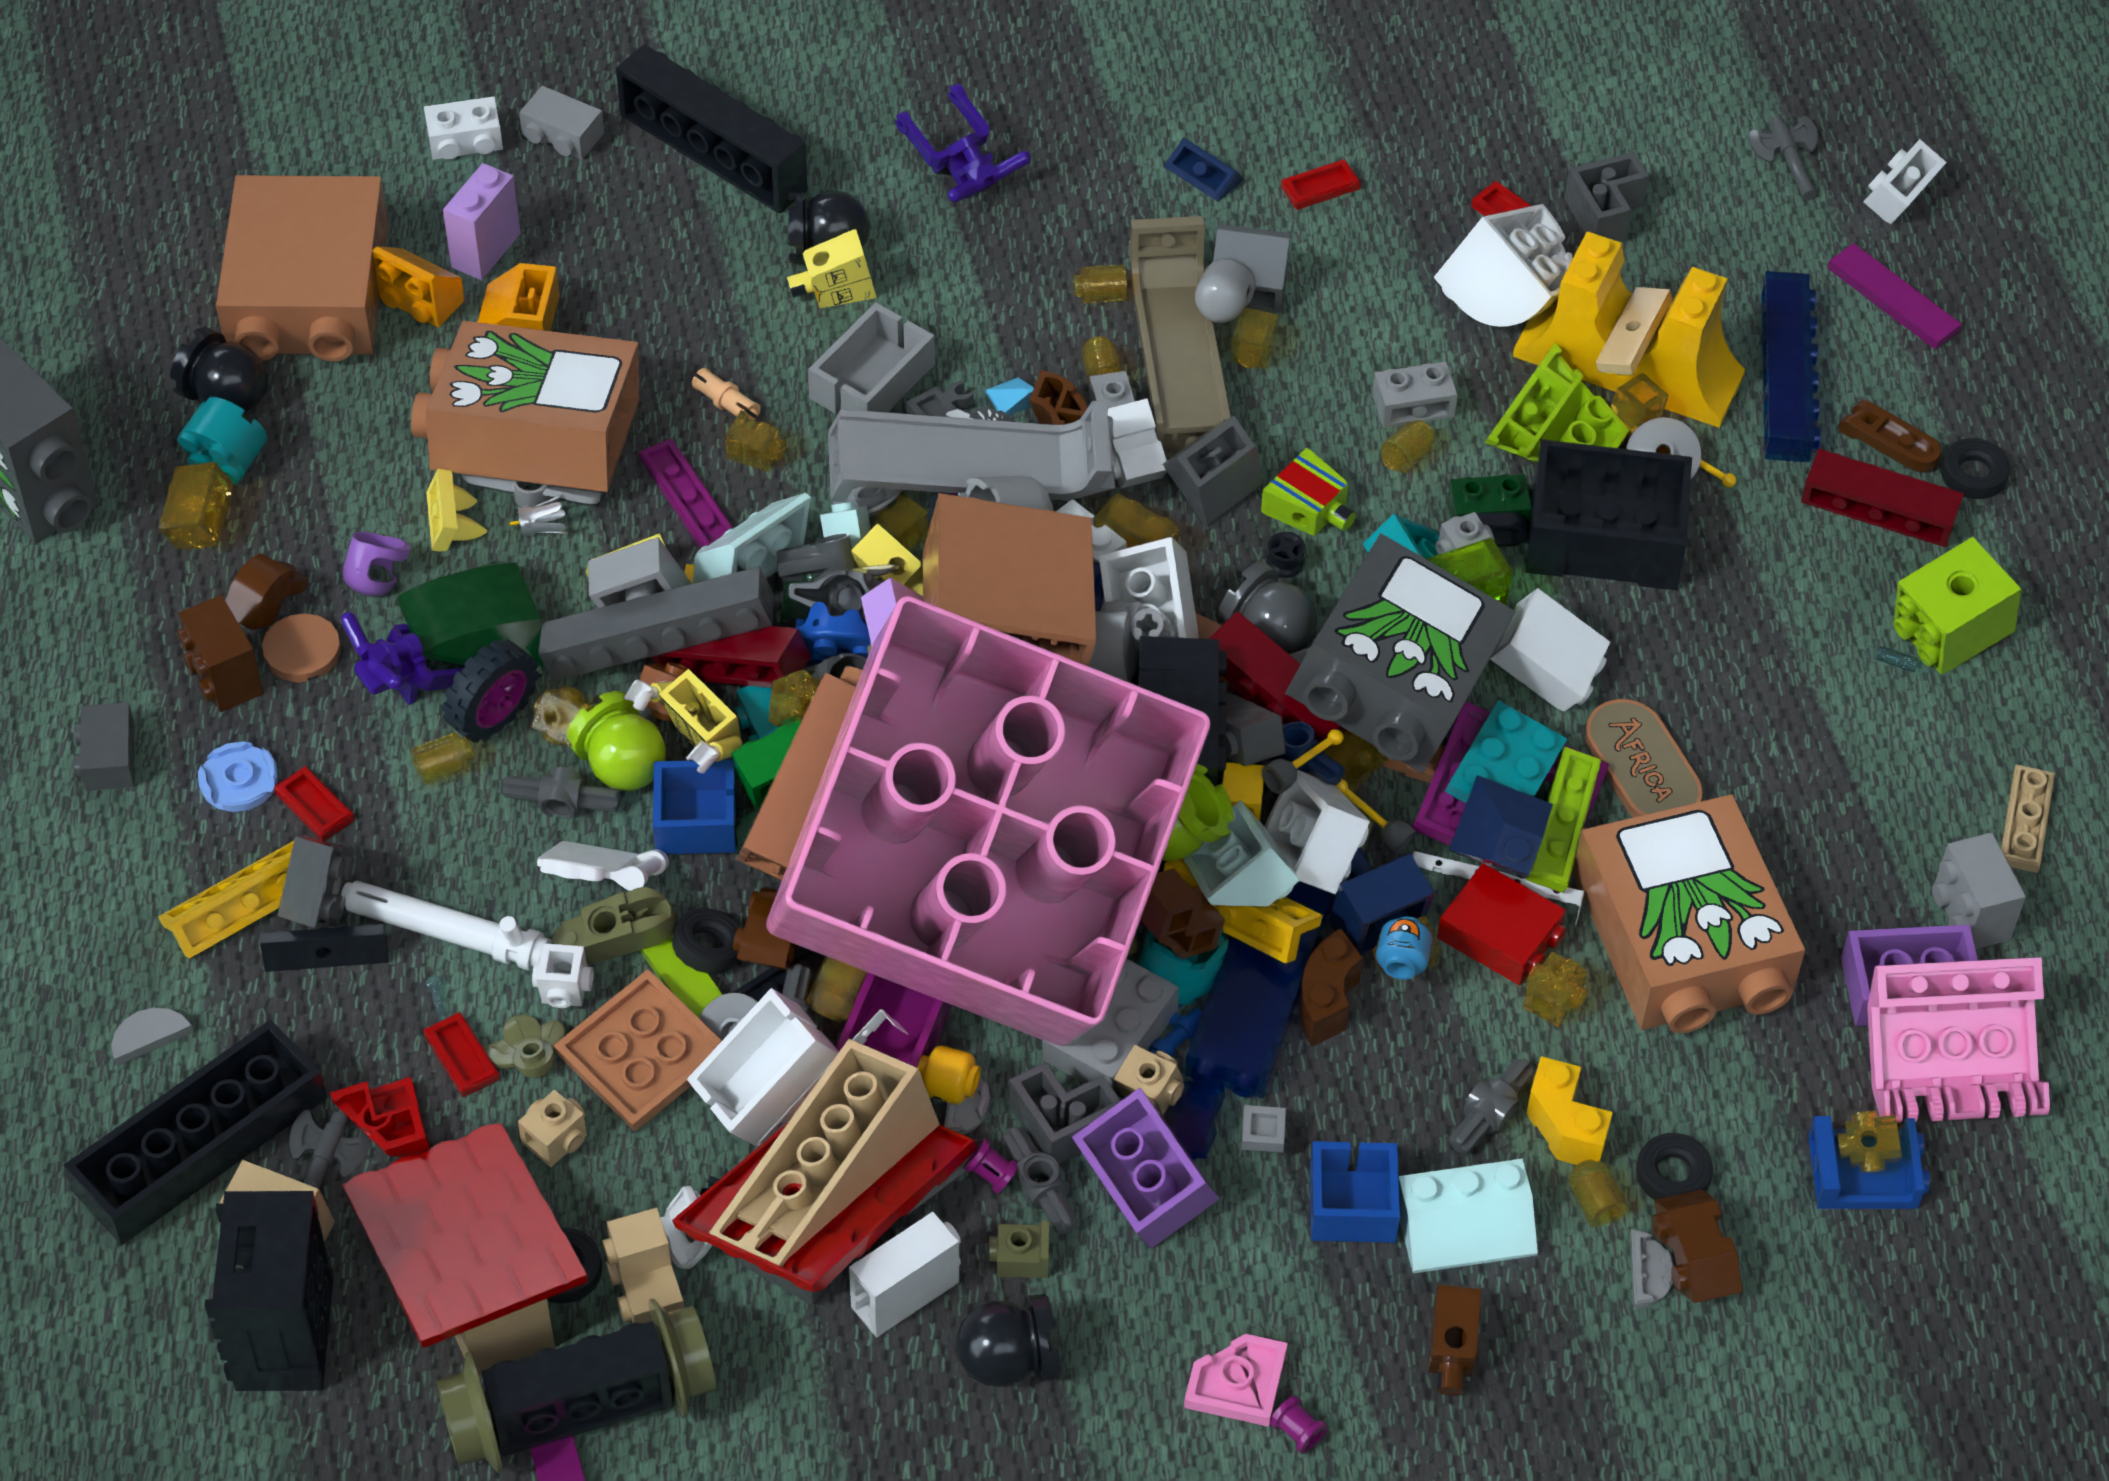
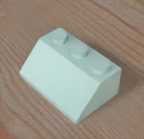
[693,493,811,583]
[1183,800,1300,906]
[1398,1159,1538,1274]

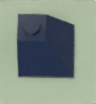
[1448,775,1553,880]

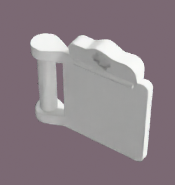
[537,841,669,891]

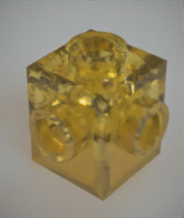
[768,669,820,728]
[531,686,596,746]
[1523,952,1588,1027]
[1837,1111,1902,1173]

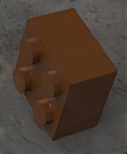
[176,595,263,713]

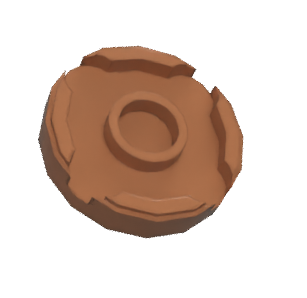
[262,613,341,683]

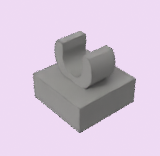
[1241,1105,1286,1153]

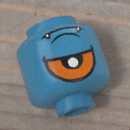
[1375,916,1433,980]

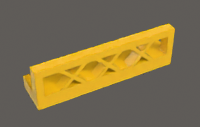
[158,841,294,959]
[1163,859,1322,964]

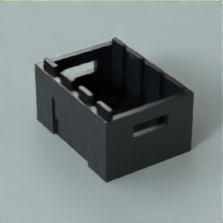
[1525,439,1692,591]
[1136,636,1226,787]
[204,1191,334,1391]

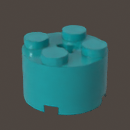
[177,397,268,485]
[1137,928,1228,1005]

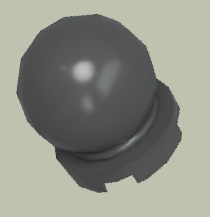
[1217,561,1317,654]

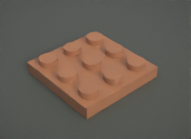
[553,969,722,1132]

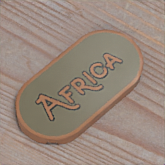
[1585,699,1702,818]

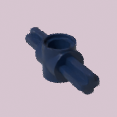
[1278,721,1345,785]

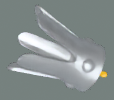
[509,495,568,537]

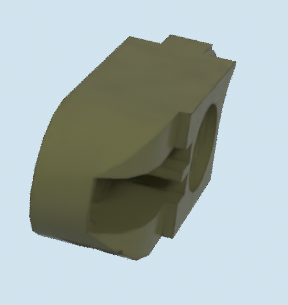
[552,887,677,964]

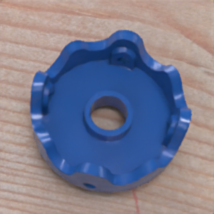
[795,602,871,667]

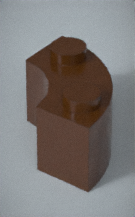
[1029,370,1088,425]
[733,886,798,971]
[1299,929,1363,1047]

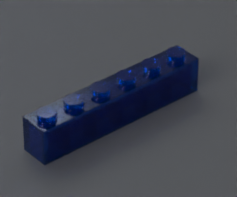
[1761,271,1821,462]

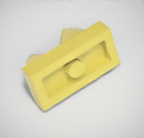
[426,469,488,552]

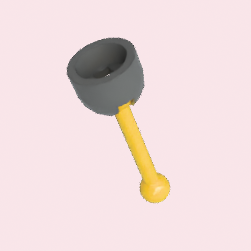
[1262,729,1343,794]
[1335,779,1417,855]

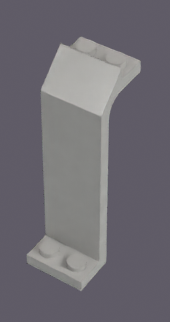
[828,401,1116,502]

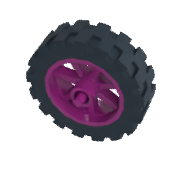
[442,639,539,743]

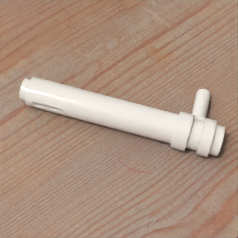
[340,880,552,971]

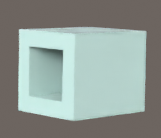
[820,501,871,549]

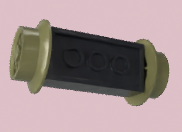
[436,1298,717,1473]

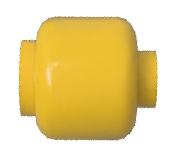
[918,1045,981,1105]

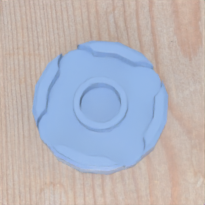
[198,741,279,812]

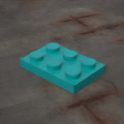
[1445,700,1567,803]

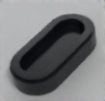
[1460,512,1528,547]

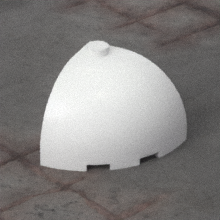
[1434,204,1573,327]

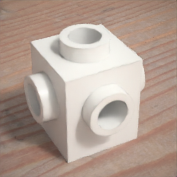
[532,943,594,1008]

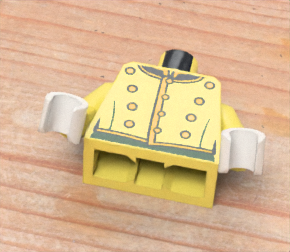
[624,669,742,774]

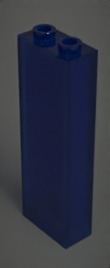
[1185,881,1335,1099]

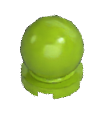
[566,690,666,792]
[1162,764,1234,862]

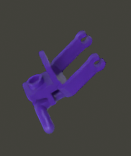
[895,83,1031,202]
[341,612,464,705]

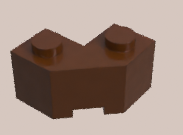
[1141,868,1225,959]
[1651,1190,1743,1303]

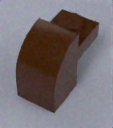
[225,553,309,630]

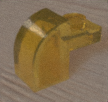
[806,956,866,1024]

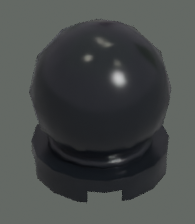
[788,190,870,263]
[170,326,268,414]
[956,1294,1060,1387]

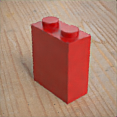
[1437,863,1566,986]

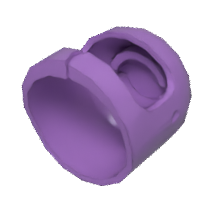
[342,531,411,597]

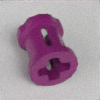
[963,1138,1018,1194]
[1270,1395,1328,1454]

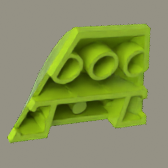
[1484,343,1630,464]

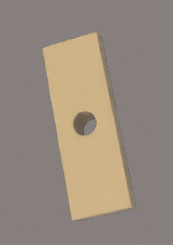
[1596,287,1673,375]
[2001,765,2055,873]

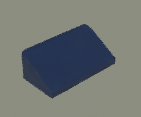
[1164,137,1244,202]

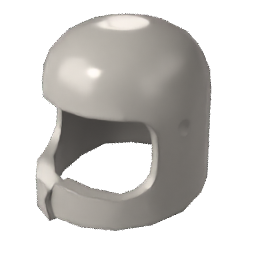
[1195,259,1256,323]

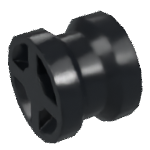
[1266,531,1305,578]

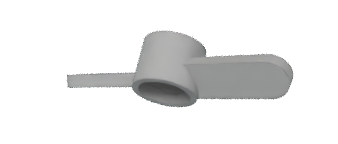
[462,474,601,507]

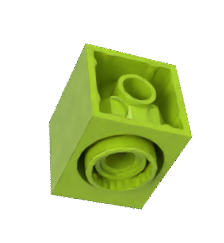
[1893,537,2021,675]

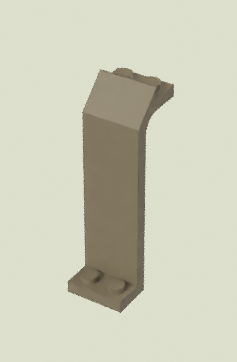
[1129,216,1231,460]

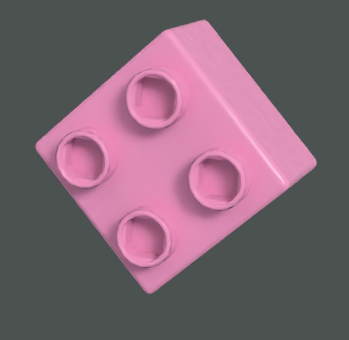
[766,596,1211,1046]

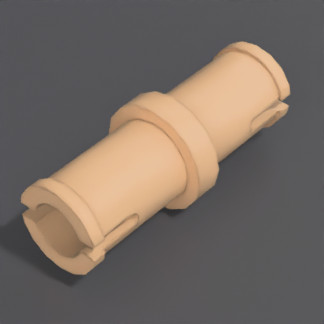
[692,368,761,425]

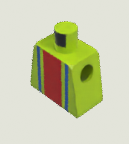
[1261,447,1356,536]

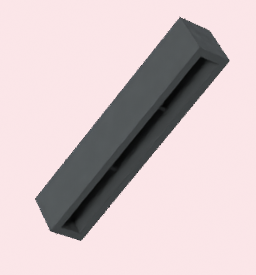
[539,566,774,681]

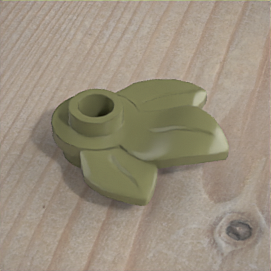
[484,1014,566,1078]

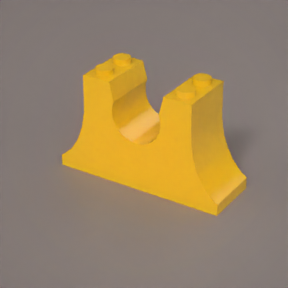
[1513,231,1746,428]

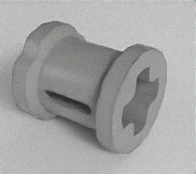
[1130,608,1176,641]

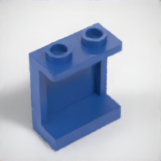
[1808,1116,1930,1209]

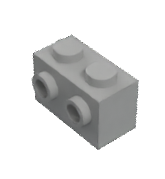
[1372,362,1458,428]

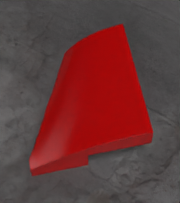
[330,1077,431,1158]

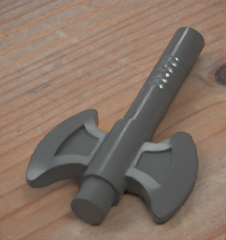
[1749,115,1818,200]
[289,1110,372,1189]

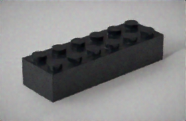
[616,44,808,214]
[63,1019,327,1246]

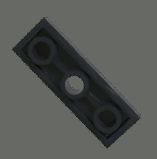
[260,924,388,972]

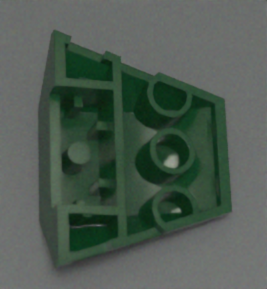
[397,561,543,677]

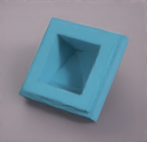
[985,377,1034,416]

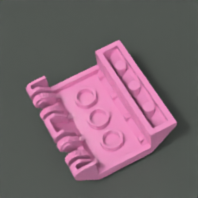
[1867,957,2050,1124]

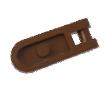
[1838,400,1941,472]

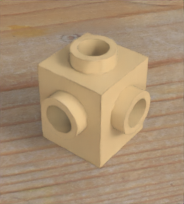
[1114,1044,1184,1116]
[518,1090,587,1168]

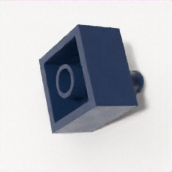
[1329,847,1434,955]

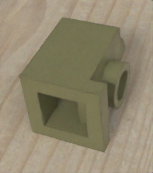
[989,1221,1050,1278]

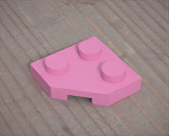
[1184,1334,1288,1427]

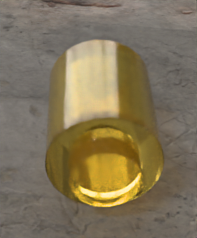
[1073,264,1127,303]
[410,732,474,786]
[1568,1159,1628,1228]

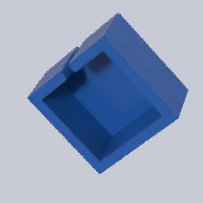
[653,760,736,854]
[1309,1141,1400,1243]

